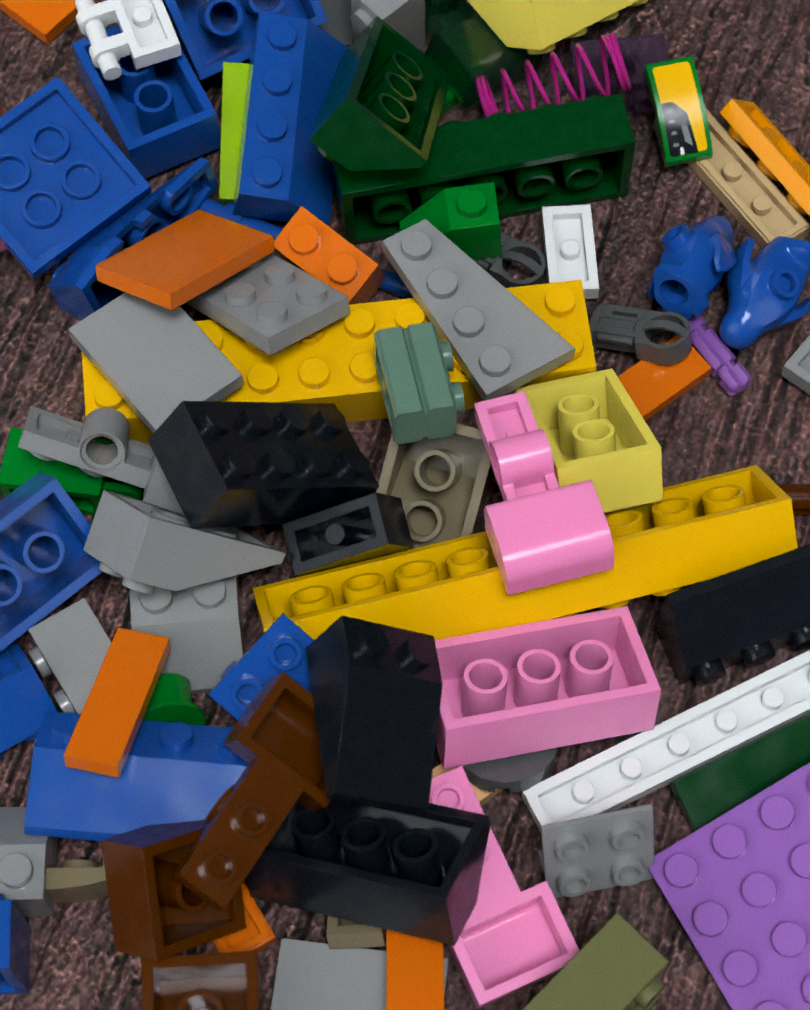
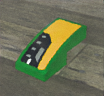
[644,56,713,167]

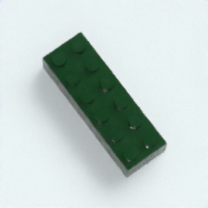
[333,94,635,245]

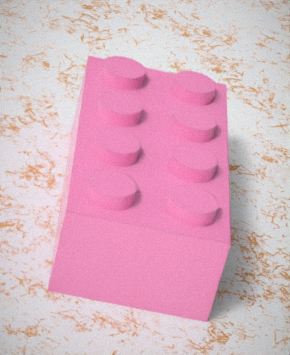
[435,606,661,769]

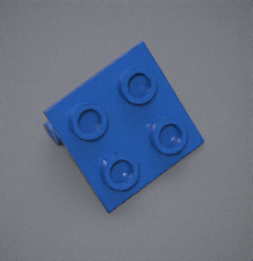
[209,613,315,720]

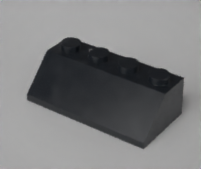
[655,544,810,685]
[246,799,491,946]

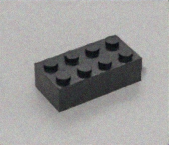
[148,401,379,528]

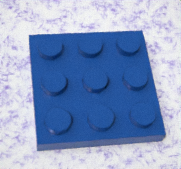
[0,76,151,280]

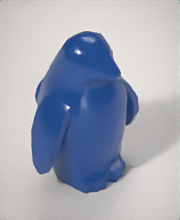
[647,216,737,320]
[718,236,810,350]

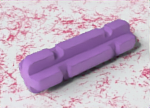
[688,314,752,396]

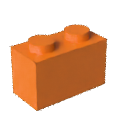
[274,206,387,305]

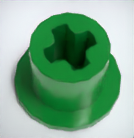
[143,673,206,725]

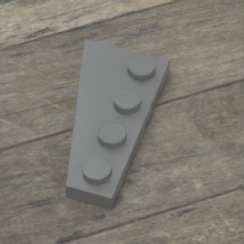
[382,219,575,401]

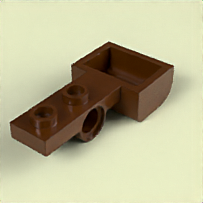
[172,672,331,911]

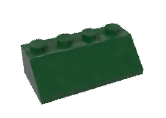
[310,16,451,171]

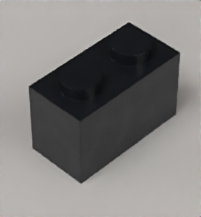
[282,493,414,576]

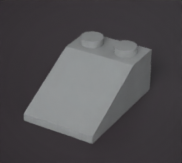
[83,490,286,594]

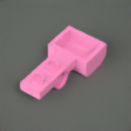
[474,391,614,595]
[429,766,580,1009]

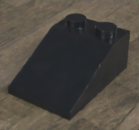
[306,615,443,814]

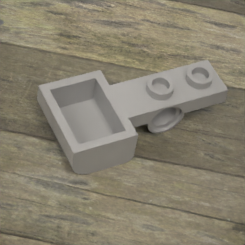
[18,406,185,516]

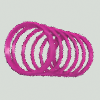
[476,31,632,117]

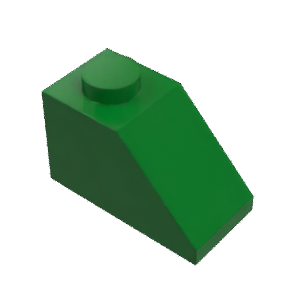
[399,182,502,260]

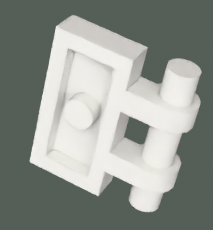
[75,0,182,80]

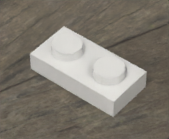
[541,204,599,299]

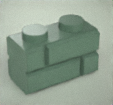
[374,322,465,444]

